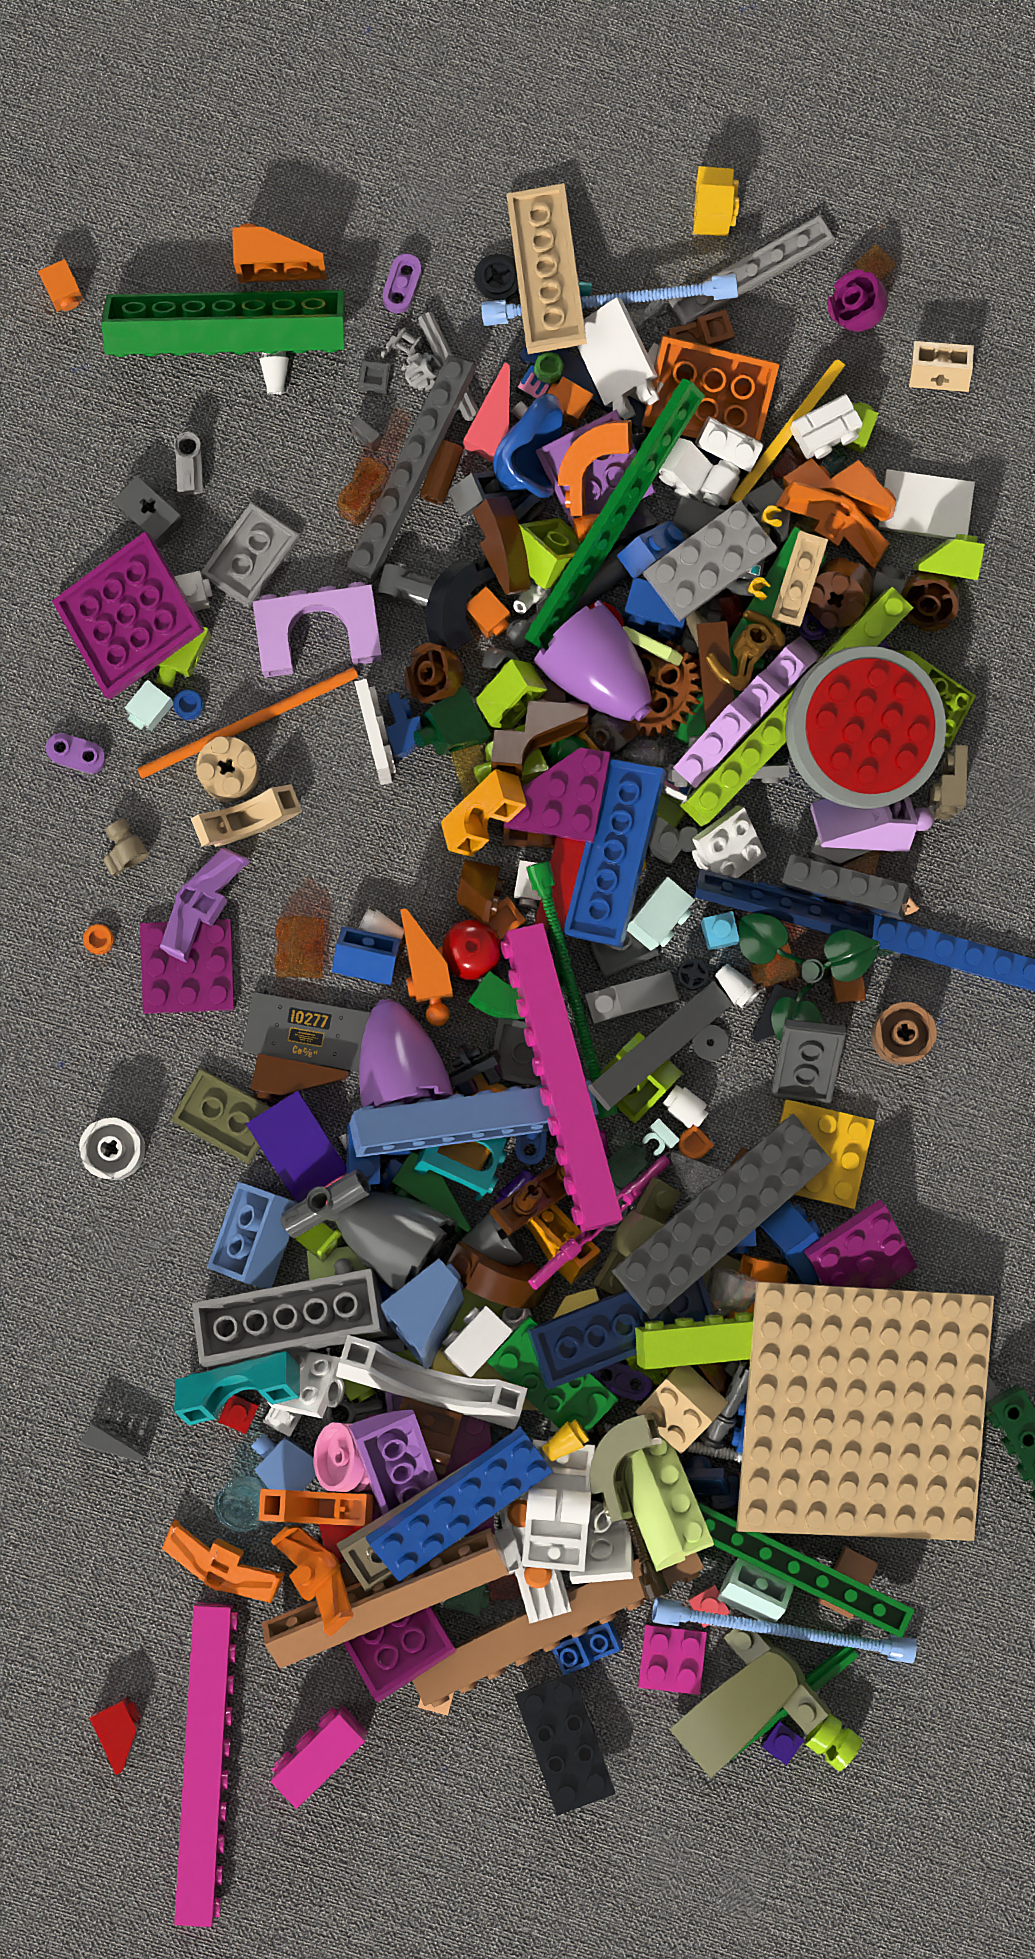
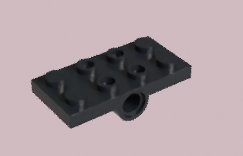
[514,1672,616,1816]

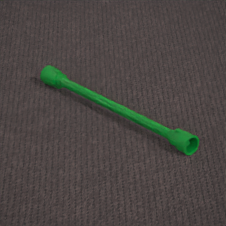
[526,861,618,1119]

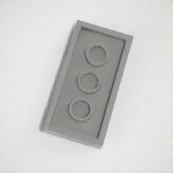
[643,500,777,622]

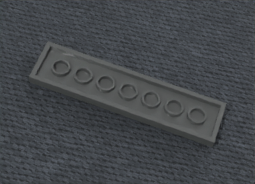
[611,1113,832,1319]

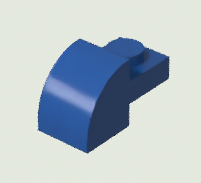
[385,692,421,761]

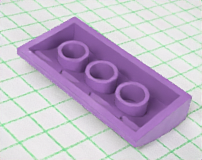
[349,1410,438,1516]

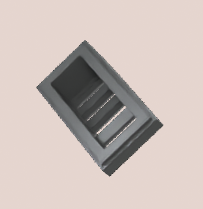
[79,1421,148,1461]

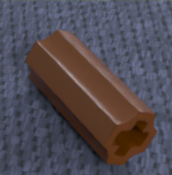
[420,440,463,506]

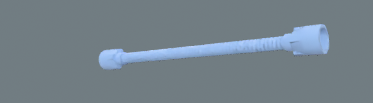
[482,273,738,326]
[652,1597,917,1664]

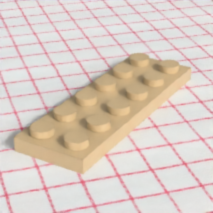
[507,183,587,354]

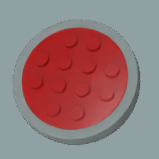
[785,646,946,809]

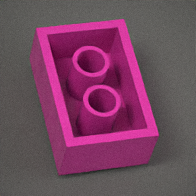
[270,1704,368,1809]

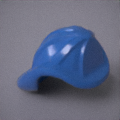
[493,393,563,498]

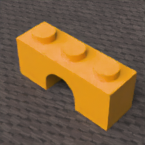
[441,769,527,857]

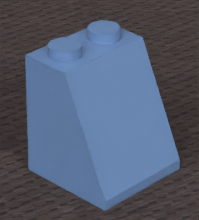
[381,1259,464,1369]

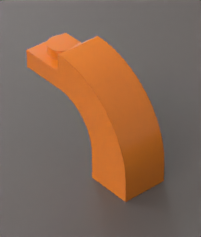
[558,420,633,516]
[258,1489,374,1526]

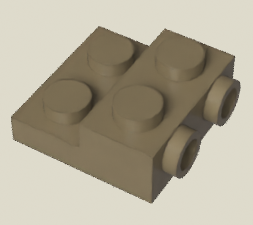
[928,745,968,820]

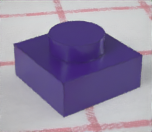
[760,1721,804,1765]

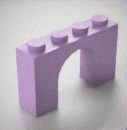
[252,582,383,678]

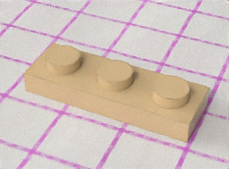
[771,531,828,628]

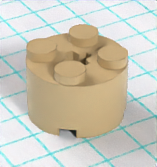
[196,736,259,802]

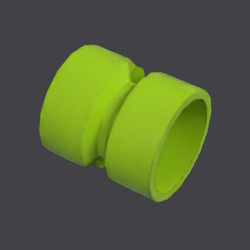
[804,1713,863,1772]

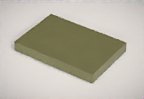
[170,1068,271,1165]

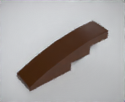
[696,621,738,747]

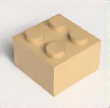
[635,1365,729,1454]

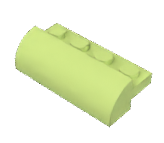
[624,1435,714,1571]

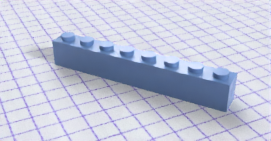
[349,1080,599,1158]

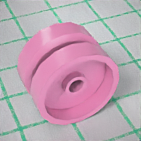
[313,1422,373,1493]

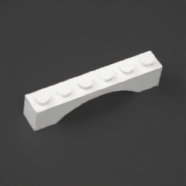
[336,1335,528,1430]

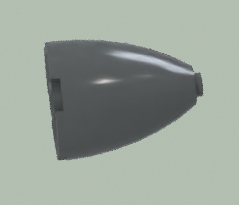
[335,1190,458,1292]

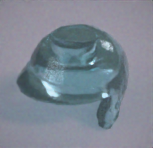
[214,1476,266,1532]

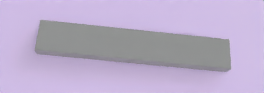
[668,214,835,325]

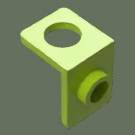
[294,1222,343,1262]

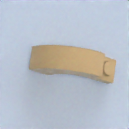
[191,784,302,847]

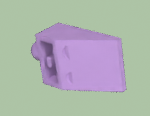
[810,796,934,852]

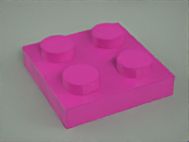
[638,1624,707,1695]

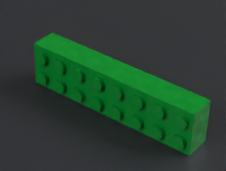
[101,290,346,357]

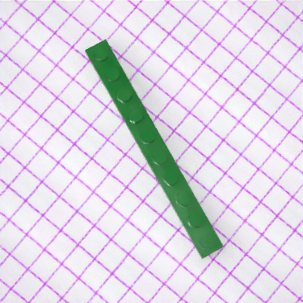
[524,378,705,651]

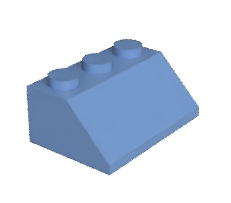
[207,1181,299,1289]

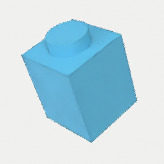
[701,911,739,951]

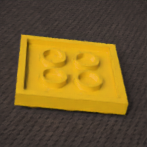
[779,1099,875,1209]

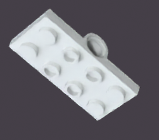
[522,1440,595,1572]

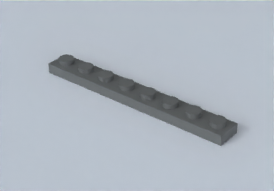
[346,354,477,582]

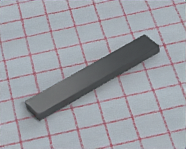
[587,981,733,1111]

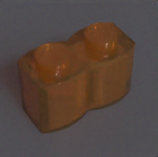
[337,456,388,526]

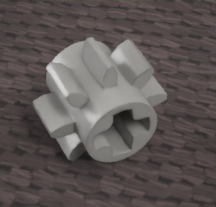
[405,352,441,391]

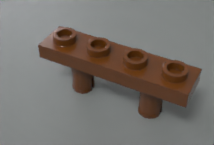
[489,1162,567,1236]

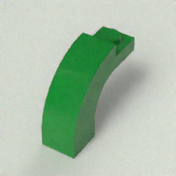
[468,956,573,1020]

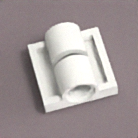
[692,805,767,878]
[267,1351,345,1418]

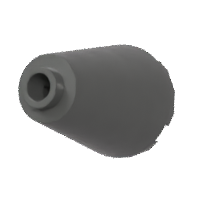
[442,1213,528,1282]

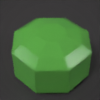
[534,352,564,384]

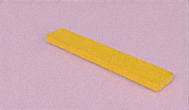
[727,359,846,507]

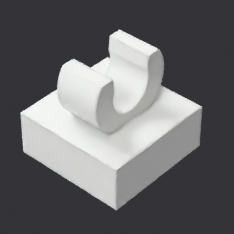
[263,1407,302,1437]

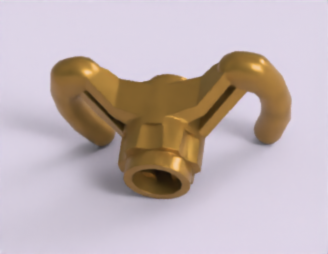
[705,610,786,691]

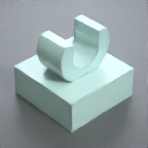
[642,1118,679,1156]

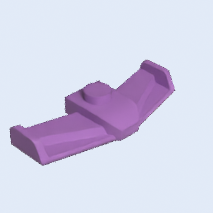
[160,847,250,963]

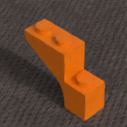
[783,458,896,521]

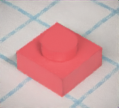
[688,1584,730,1628]

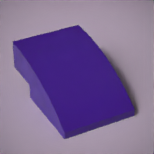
[246,1091,347,1203]

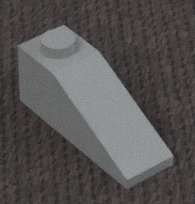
[584,971,679,1026]

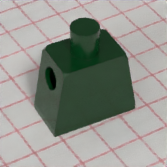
[413,685,491,756]

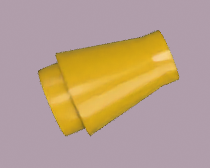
[541,1419,590,1462]

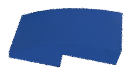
[552,1620,624,1675]

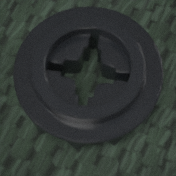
[474,254,519,301]

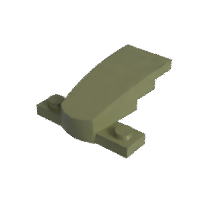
[593,1177,741,1317]
[669,1616,831,1778]

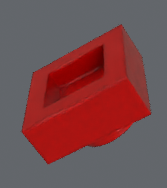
[218,1394,259,1434]

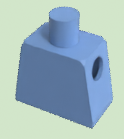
[251,1433,316,1491]

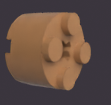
[871,1002,937,1065]

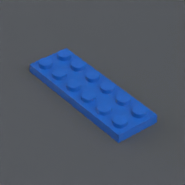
[563,759,667,948]
[365,1427,553,1582]

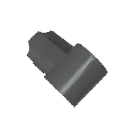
[376,564,436,607]

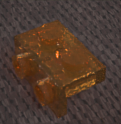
[274,916,324,979]

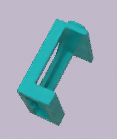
[413,1137,507,1201]

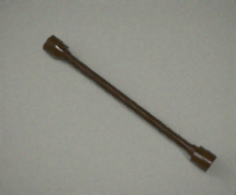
[593,1418,670,1601]

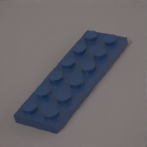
[527,1276,715,1389]

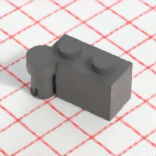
[647,814,700,868]

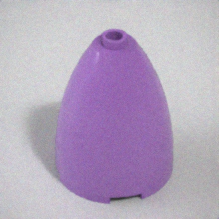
[534,600,652,721]
[359,999,454,1109]

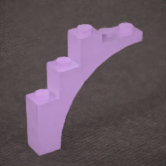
[673,636,822,788]

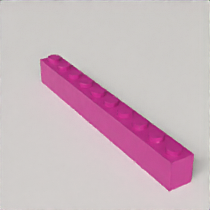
[501,923,623,1232]
[174,1602,238,1927]

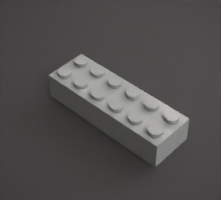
[192,1269,388,1369]

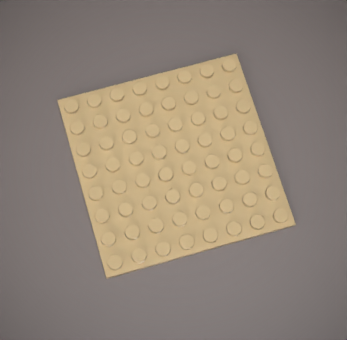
[736,1281,994,1541]

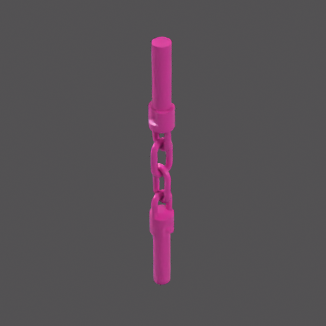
[528,1155,671,1290]

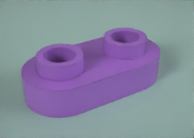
[382,254,422,314]
[46,733,106,774]

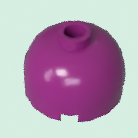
[827,269,888,332]

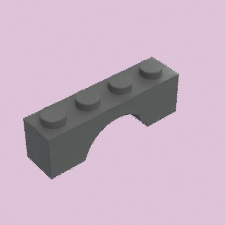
[782,854,911,920]

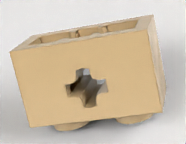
[909,341,974,392]

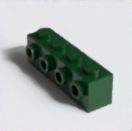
[985,1384,1035,1503]

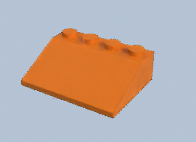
[642,335,780,441]

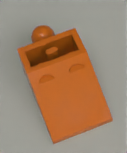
[400,909,453,1026]

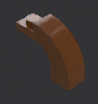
[446,1241,555,1309]

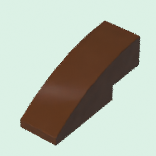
[473,496,530,595]

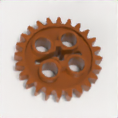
[617,639,702,737]

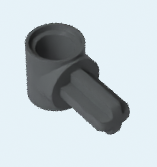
[323,1399,383,1427]

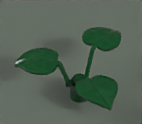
[739,914,880,1041]

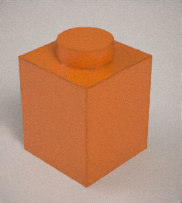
[38,259,84,312]
[547,377,593,428]
[465,587,510,638]

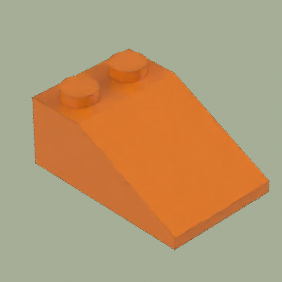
[232,223,327,283]

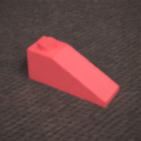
[463,363,510,463]

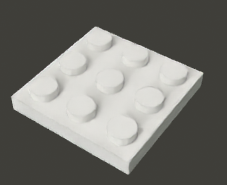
[355,679,396,785]

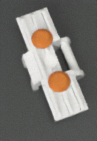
[495,1491,572,1623]

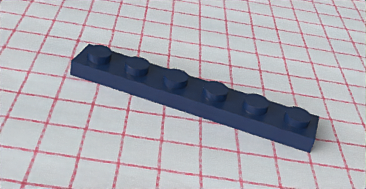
[694,869,875,939]

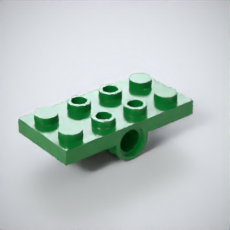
[486,1315,619,1433]

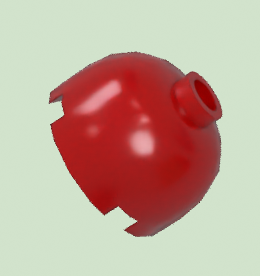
[442,919,502,980]

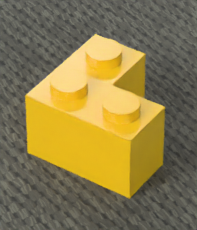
[693,166,739,236]

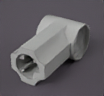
[174,432,204,495]

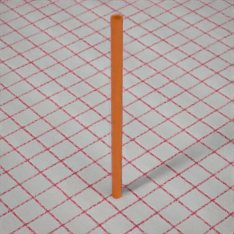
[137,667,359,779]

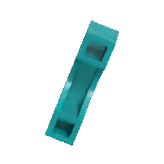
[174,1351,300,1425]

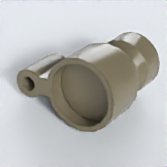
[103,819,149,877]

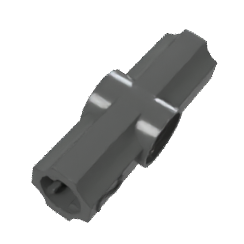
[280,1169,371,1238]

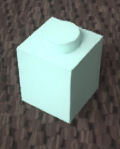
[124,680,173,732]

